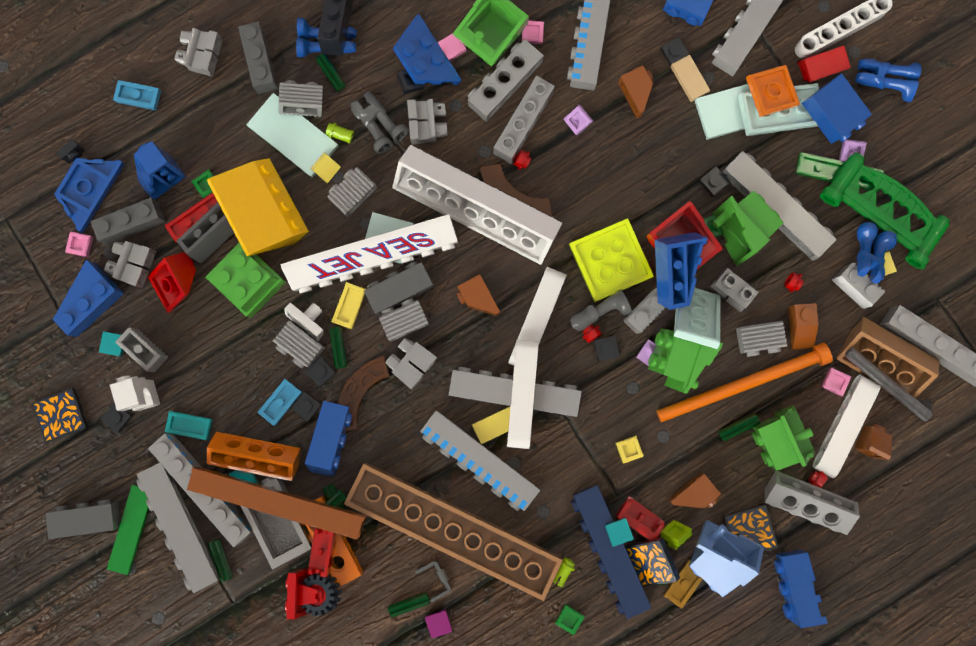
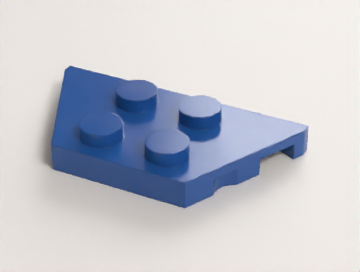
[393,14,461,85]
[54,158,125,233]

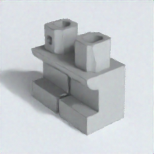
[175,28,223,77]
[407,99,448,145]
[104,241,157,289]
[709,268,758,312]
[386,338,438,390]

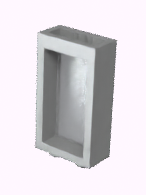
[241,477,312,569]

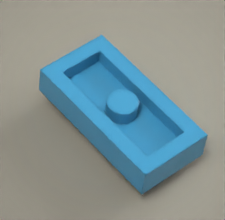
[113,80,161,111]
[257,379,303,426]

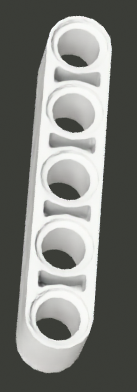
[795,0,892,59]
[508,267,567,365]
[507,340,538,449]
[813,374,881,478]

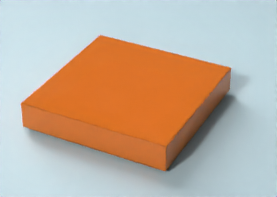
[746,65,800,117]

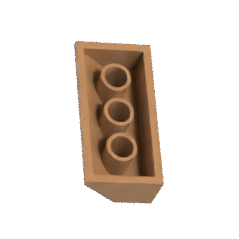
[836,317,939,398]

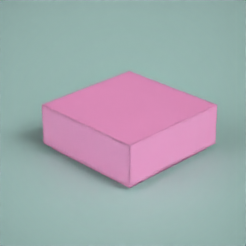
[522,21,544,45]
[438,33,467,61]
[65,232,93,257]
[821,368,851,396]

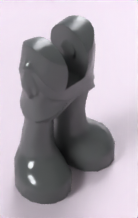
[350,91,409,154]
[571,289,632,331]

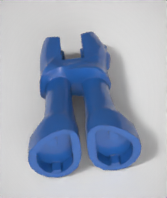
[296,17,357,58]
[855,58,921,102]
[856,222,897,284]

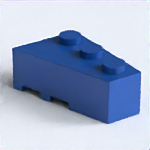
[134,141,187,200]
[655,232,708,310]
[53,260,124,337]
[305,401,353,478]
[774,550,828,628]

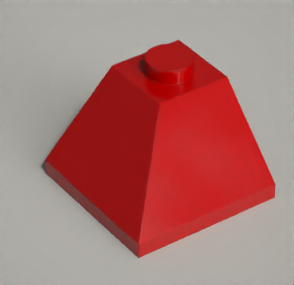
[148,252,196,313]

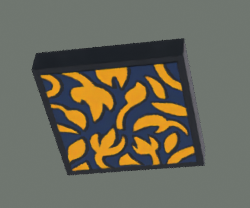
[31,388,88,443]
[723,504,778,551]
[625,537,680,587]

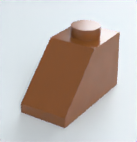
[618,65,653,119]
[456,274,500,316]
[787,303,819,350]
[854,424,892,460]
[668,473,721,508]

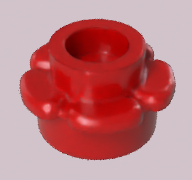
[513,149,531,170]
[784,272,804,292]
[582,324,602,344]
[808,470,828,488]

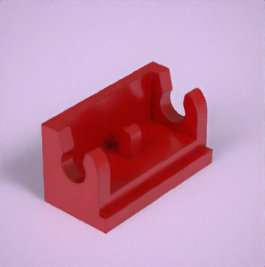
[797,46,851,82]
[615,496,665,540]
[308,528,336,577]

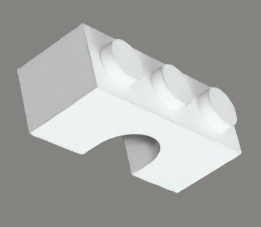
[110,375,160,411]

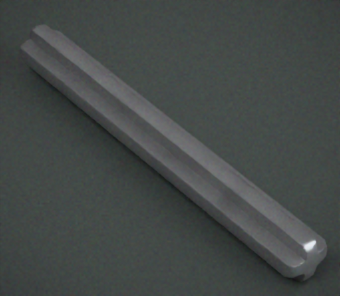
[845,347,933,421]

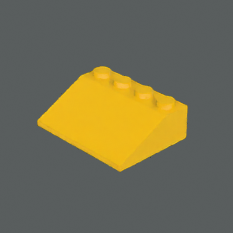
[207,158,309,256]

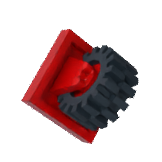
[285,567,342,620]

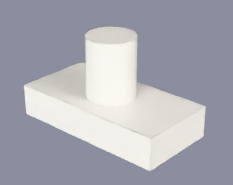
[284,303,323,341]

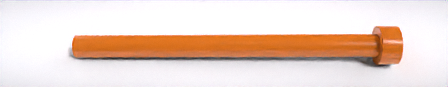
[656,342,833,422]

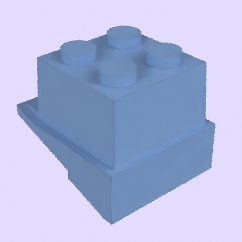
[689,520,764,597]

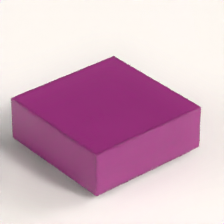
[425,609,453,639]

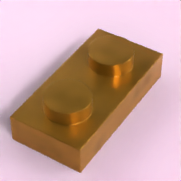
[663,559,703,609]

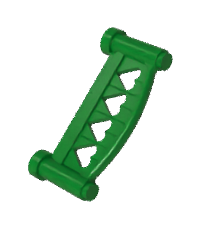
[820,152,950,269]

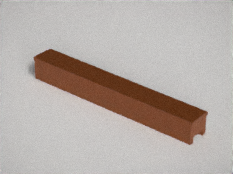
[187,467,367,539]

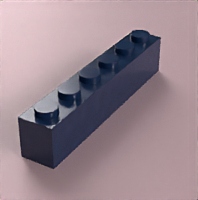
[571,484,651,619]

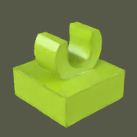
[660,520,692,550]

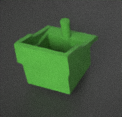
[453,0,529,67]
[712,191,784,266]
[205,242,286,319]
[648,328,723,394]
[751,405,815,471]

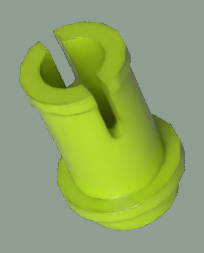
[326,122,354,144]
[553,557,575,587]

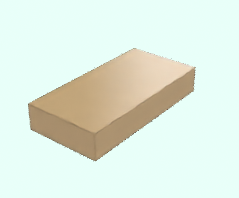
[670,55,710,102]

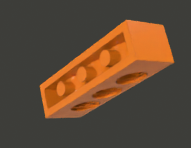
[207,432,300,481]
[301,495,364,588]

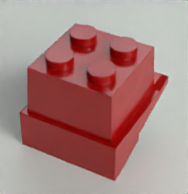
[646,201,723,269]

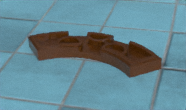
[480,164,552,217]
[338,356,390,432]

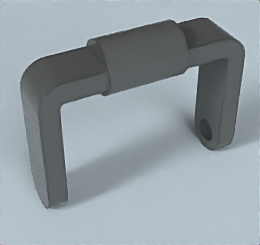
[415,560,451,602]

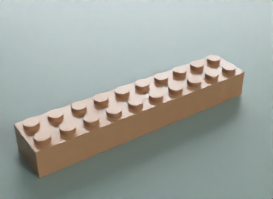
[344,463,563,601]

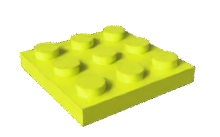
[569,218,654,303]

